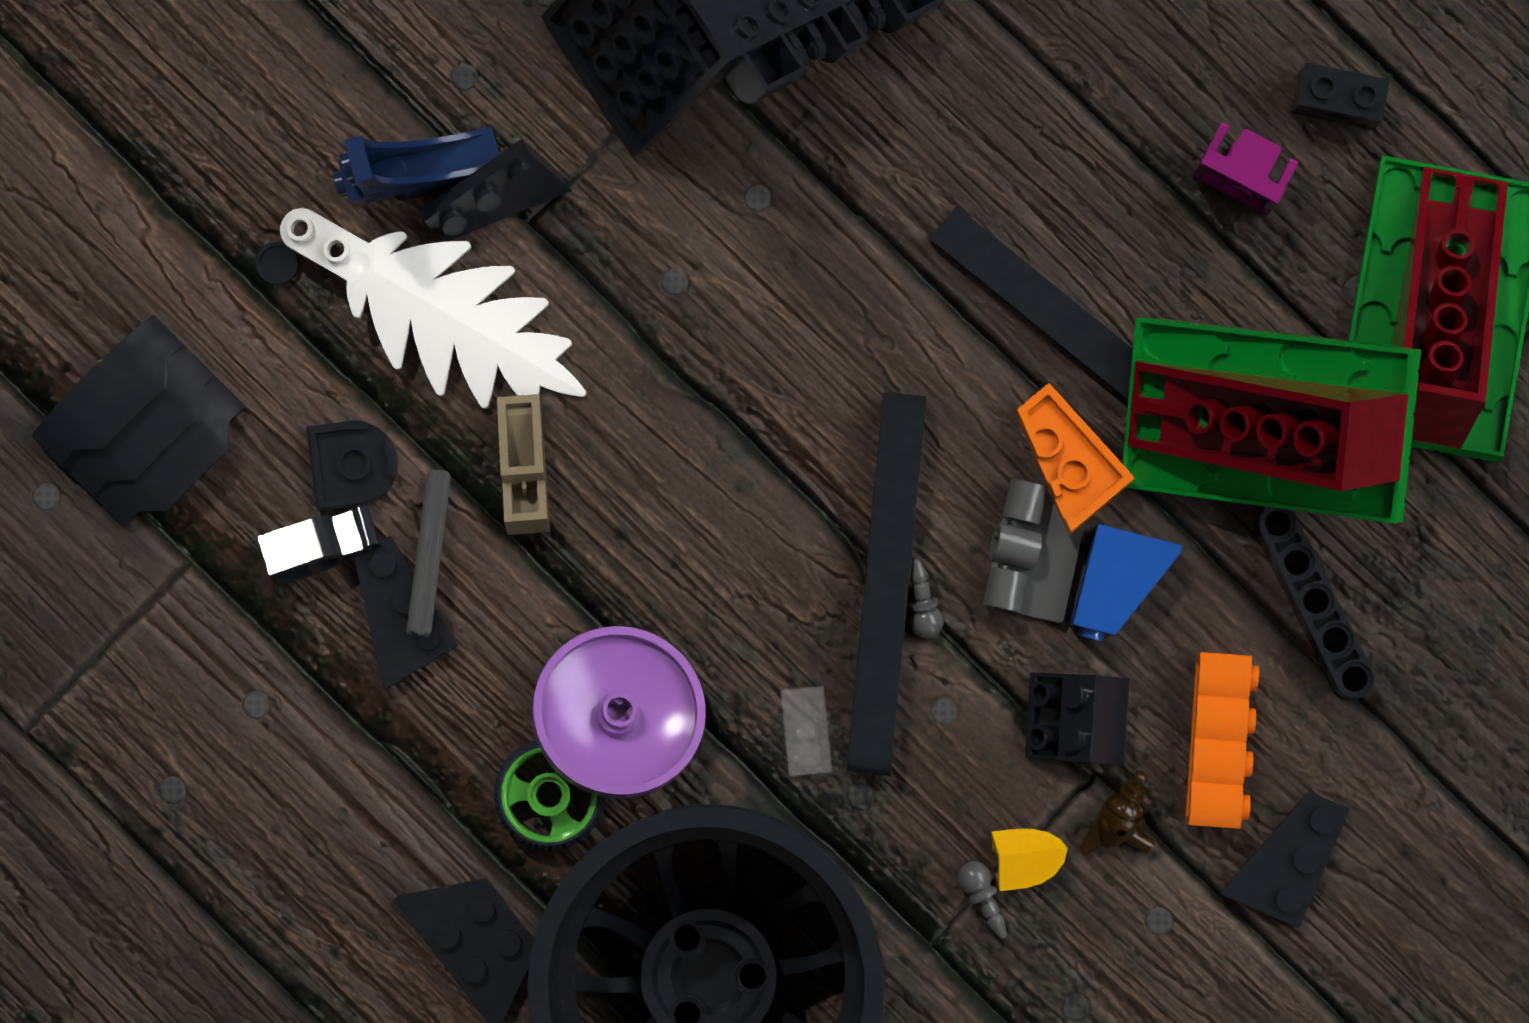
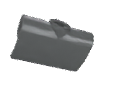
[983,479,1086,623]

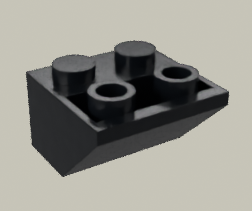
[1025,672,1129,765]

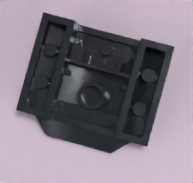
[31,315,247,528]

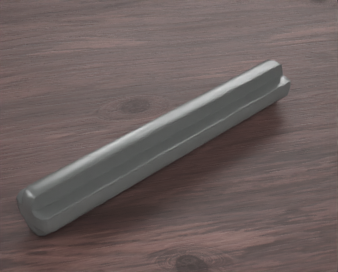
[407,470,451,637]

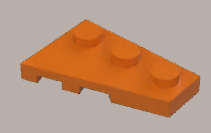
[1015,383,1135,536]

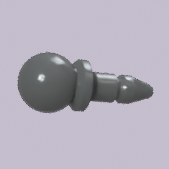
[908,559,944,639]
[957,861,1007,939]

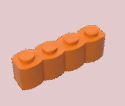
[1185,652,1259,829]

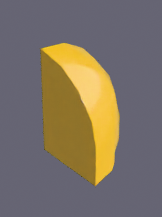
[991,829,1068,891]

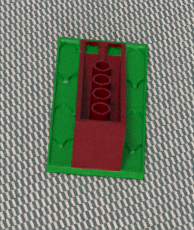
[1347,155,1529,463]
[1123,317,1421,524]

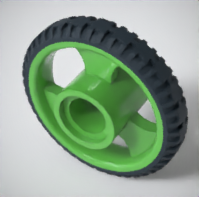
[494,740,606,851]

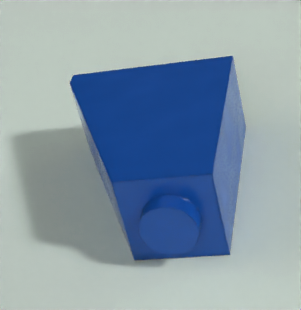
[1070,524,1182,642]

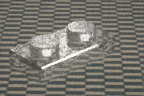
[781,686,832,776]

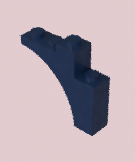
[333,126,500,207]

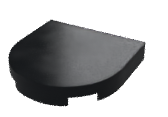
[306,420,398,512]

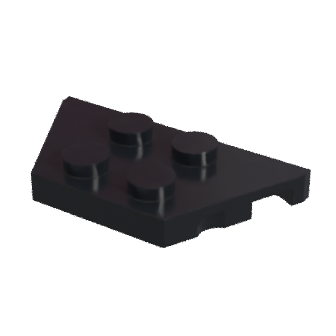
[393,878,534,1023]

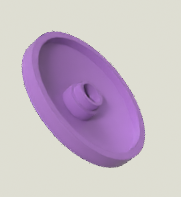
[532,626,706,798]

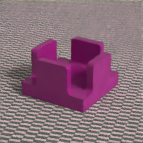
[1192,122,1299,216]

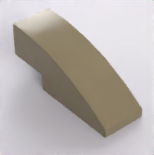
[497,394,550,535]

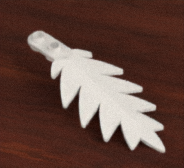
[280,208,587,409]

